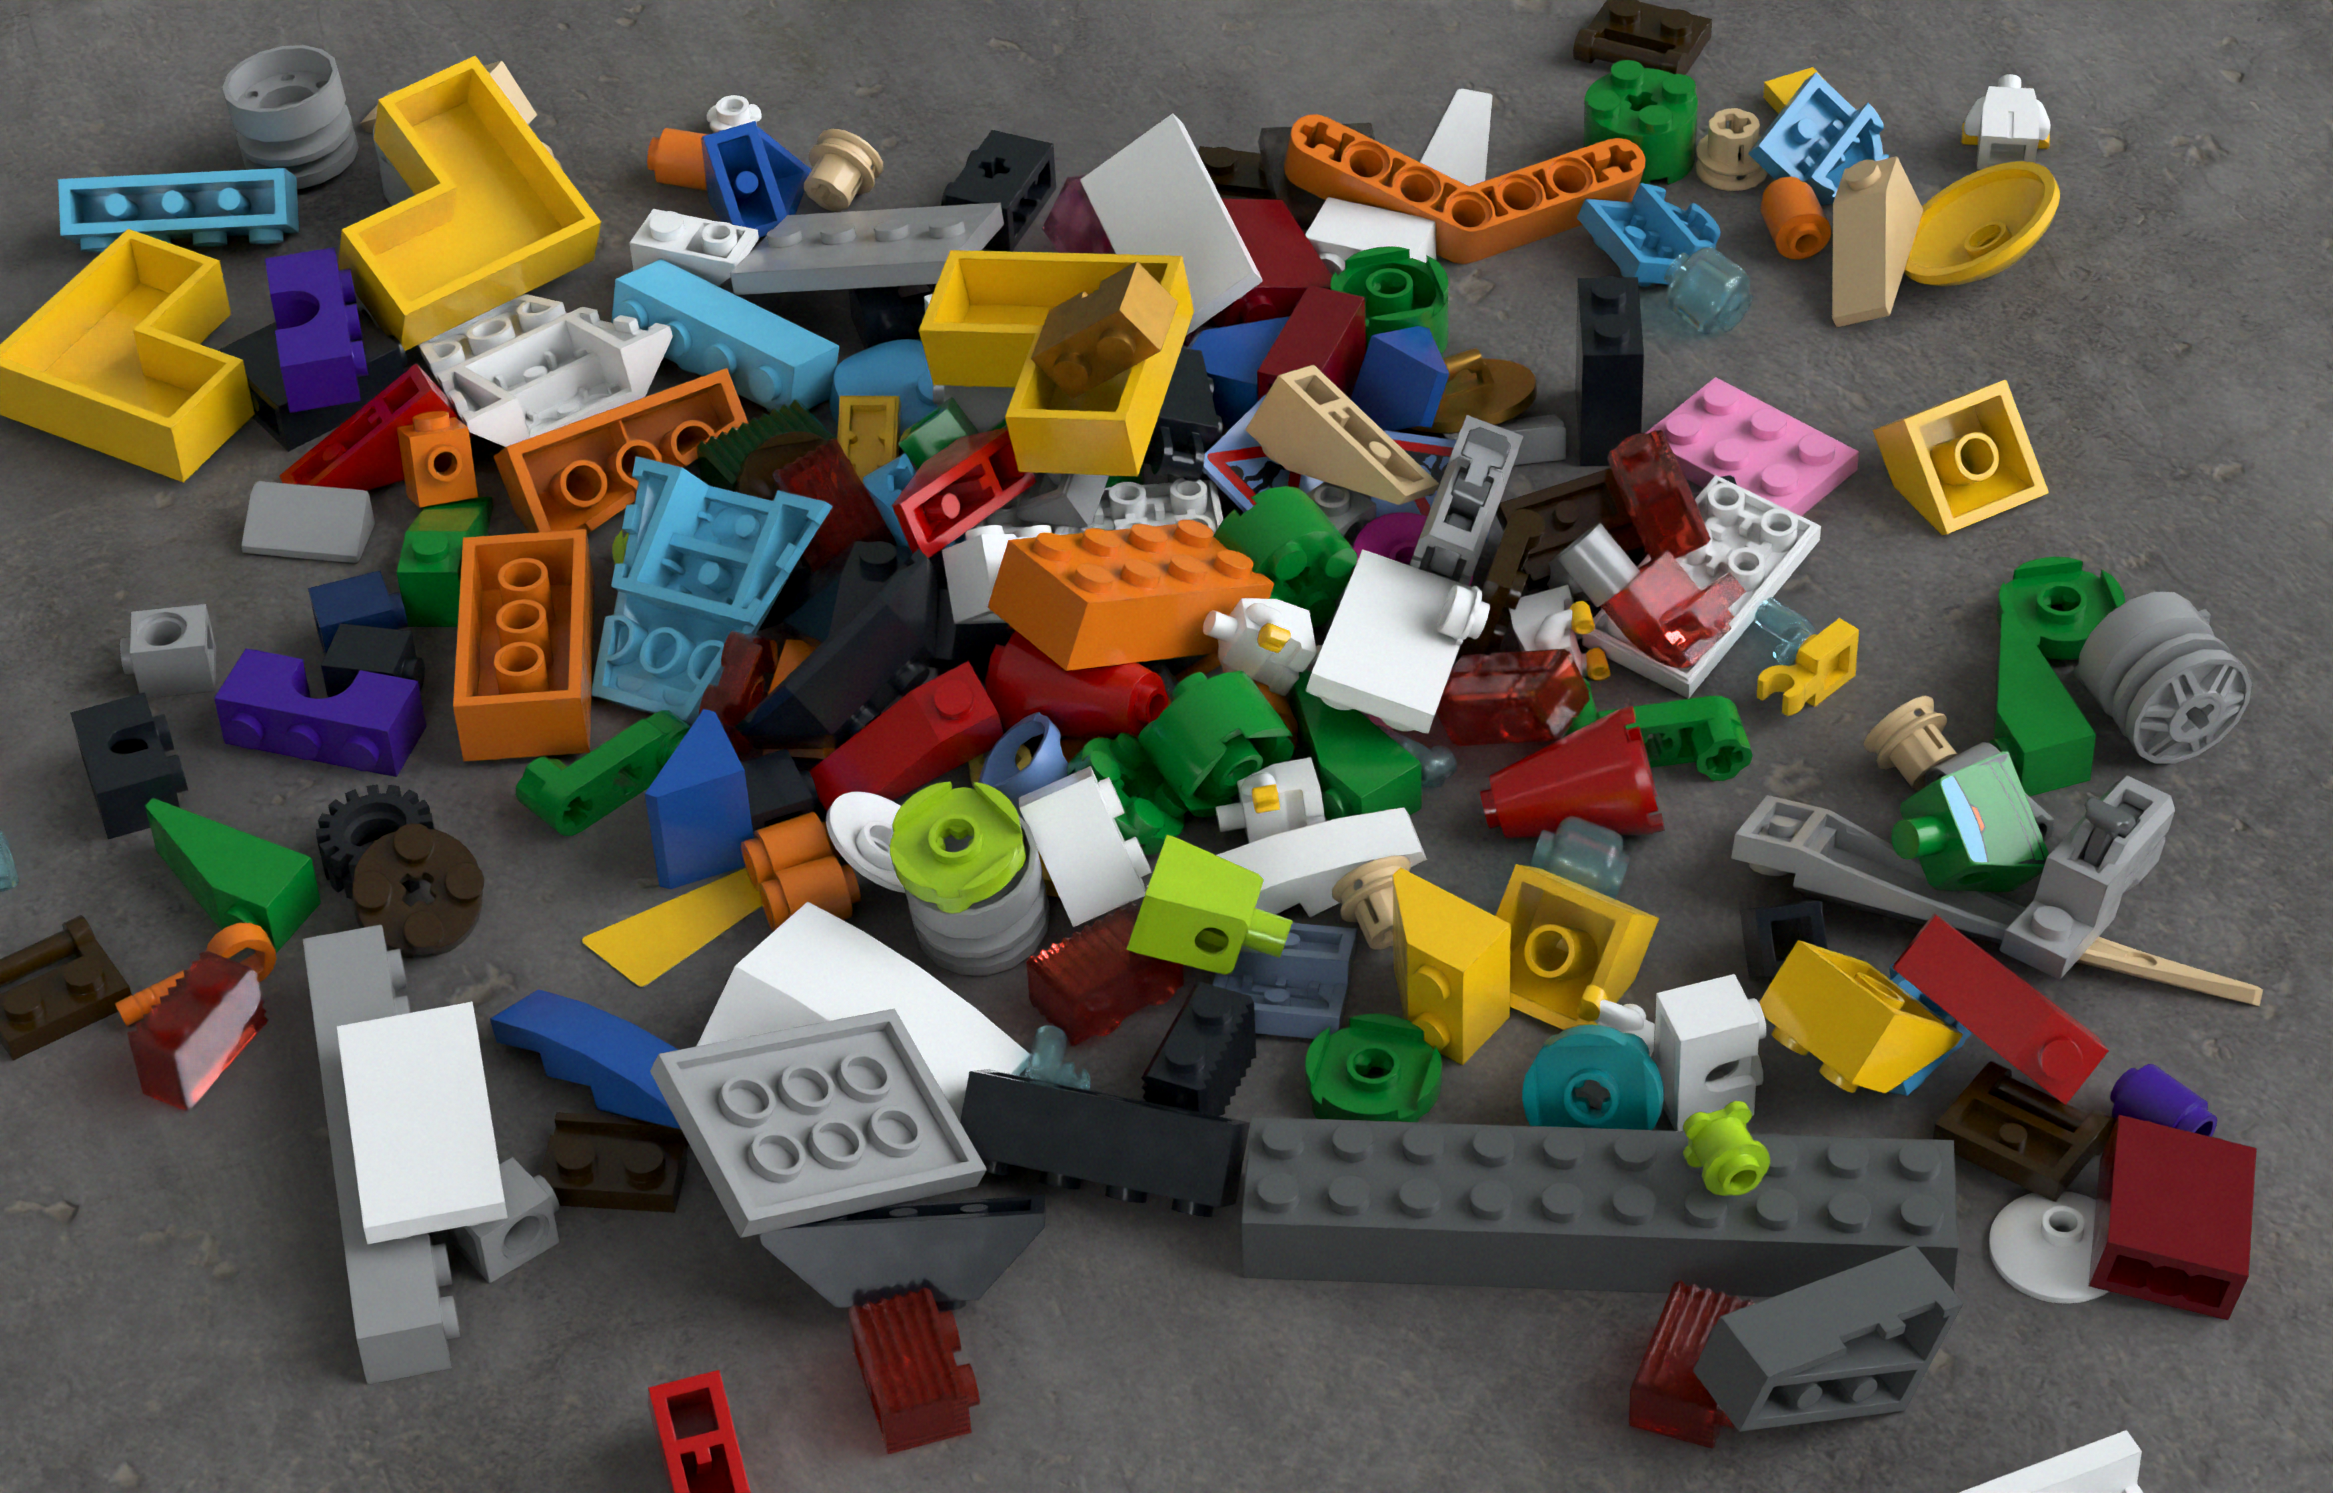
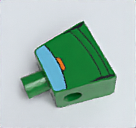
[1891,751,2049,892]

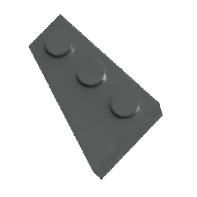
[1693,1245,1964,1432]

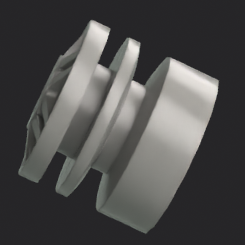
[222,45,359,189]
[2078,592,2252,764]
[903,816,1050,976]

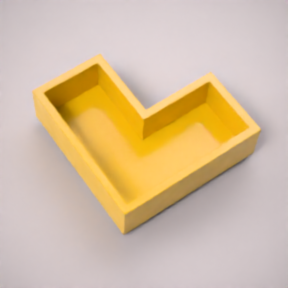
[338,55,601,351]
[0,229,255,483]
[919,250,1194,476]

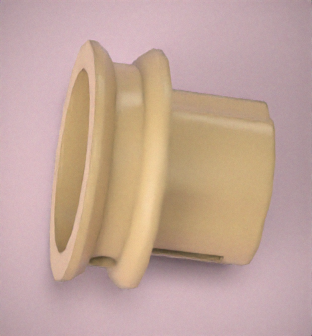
[1696,108,1768,191]
[804,129,883,212]
[1864,696,1958,791]
[1332,856,1411,950]

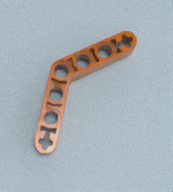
[1284,114,1646,264]

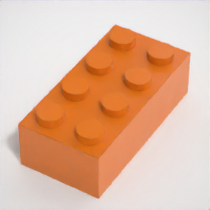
[988,519,1274,671]
[453,529,595,762]

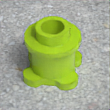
[1683,1101,1771,1196]

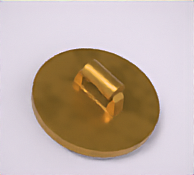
[1409,348,1537,433]

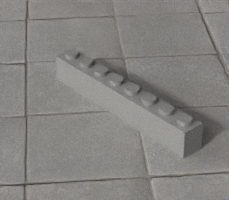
[303,925,461,1385]

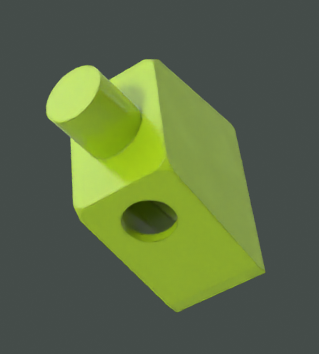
[1126,835,1293,975]

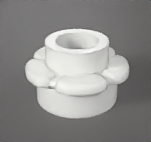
[707,95,761,133]
[1437,585,1490,645]

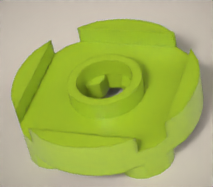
[889,781,1026,914]

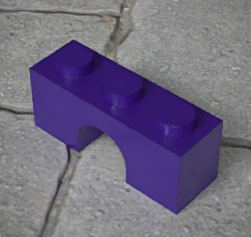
[265,247,368,413]
[214,648,427,777]

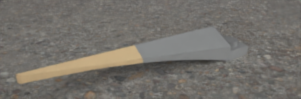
[1731,795,2263,1006]

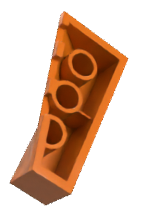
[494,368,749,534]

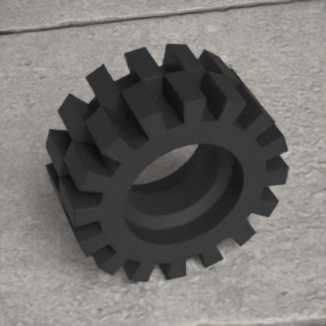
[316,784,435,899]

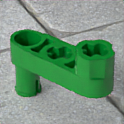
[1551,676,1753,781]
[515,710,691,836]

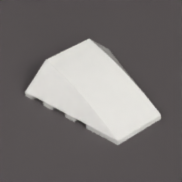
[416,294,673,447]
[697,902,1030,1121]

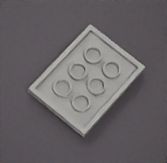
[730,203,1004,295]
[650,1008,987,1238]

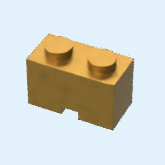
[1031,261,1178,399]

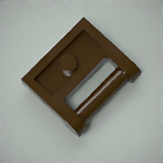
[1573,0,1712,75]
[1455,509,1546,670]
[0,915,132,1061]
[1933,1061,2116,1202]

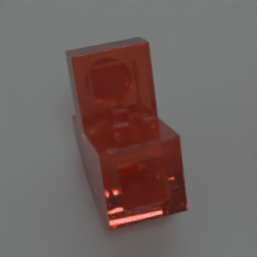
[1600,550,1746,668]

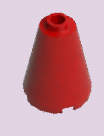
[986,625,1168,737]
[1480,706,1665,838]

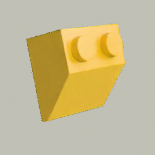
[1872,380,2049,535]
[1496,864,1659,1030]
[1392,867,1511,1065]
[1759,940,1963,1094]

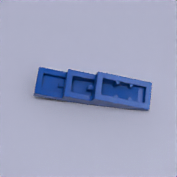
[490,989,681,1129]

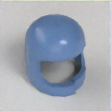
[978,712,1075,821]

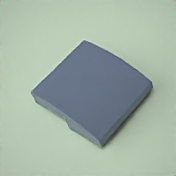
[1212,923,1357,1039]

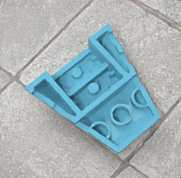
[591,456,833,725]

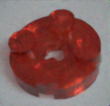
[699,631,778,760]

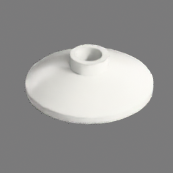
[826,792,905,893]
[1989,1191,2110,1304]

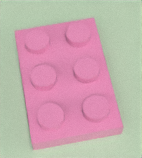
[1641,377,1859,516]

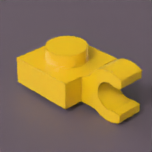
[1757,618,1859,716]

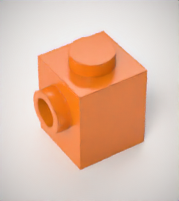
[397,411,478,508]

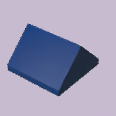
[645,709,754,889]

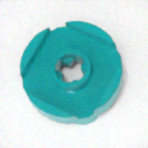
[1522,1025,1664,1130]

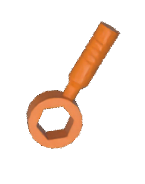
[115,923,277,1027]

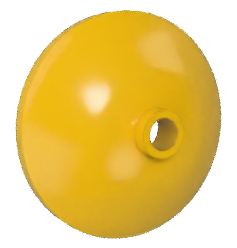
[1904,161,2060,286]

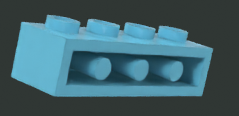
[58,168,299,252]
[611,259,839,413]

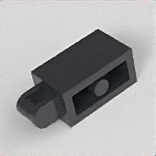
[1143,347,1222,482]

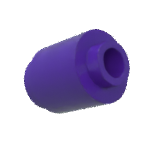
[2110,1064,2217,1137]

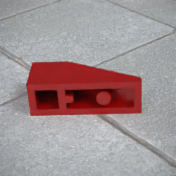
[279,363,474,491]
[892,427,1037,559]
[809,661,1004,813]
[1892,913,2109,1105]
[648,1370,751,1493]

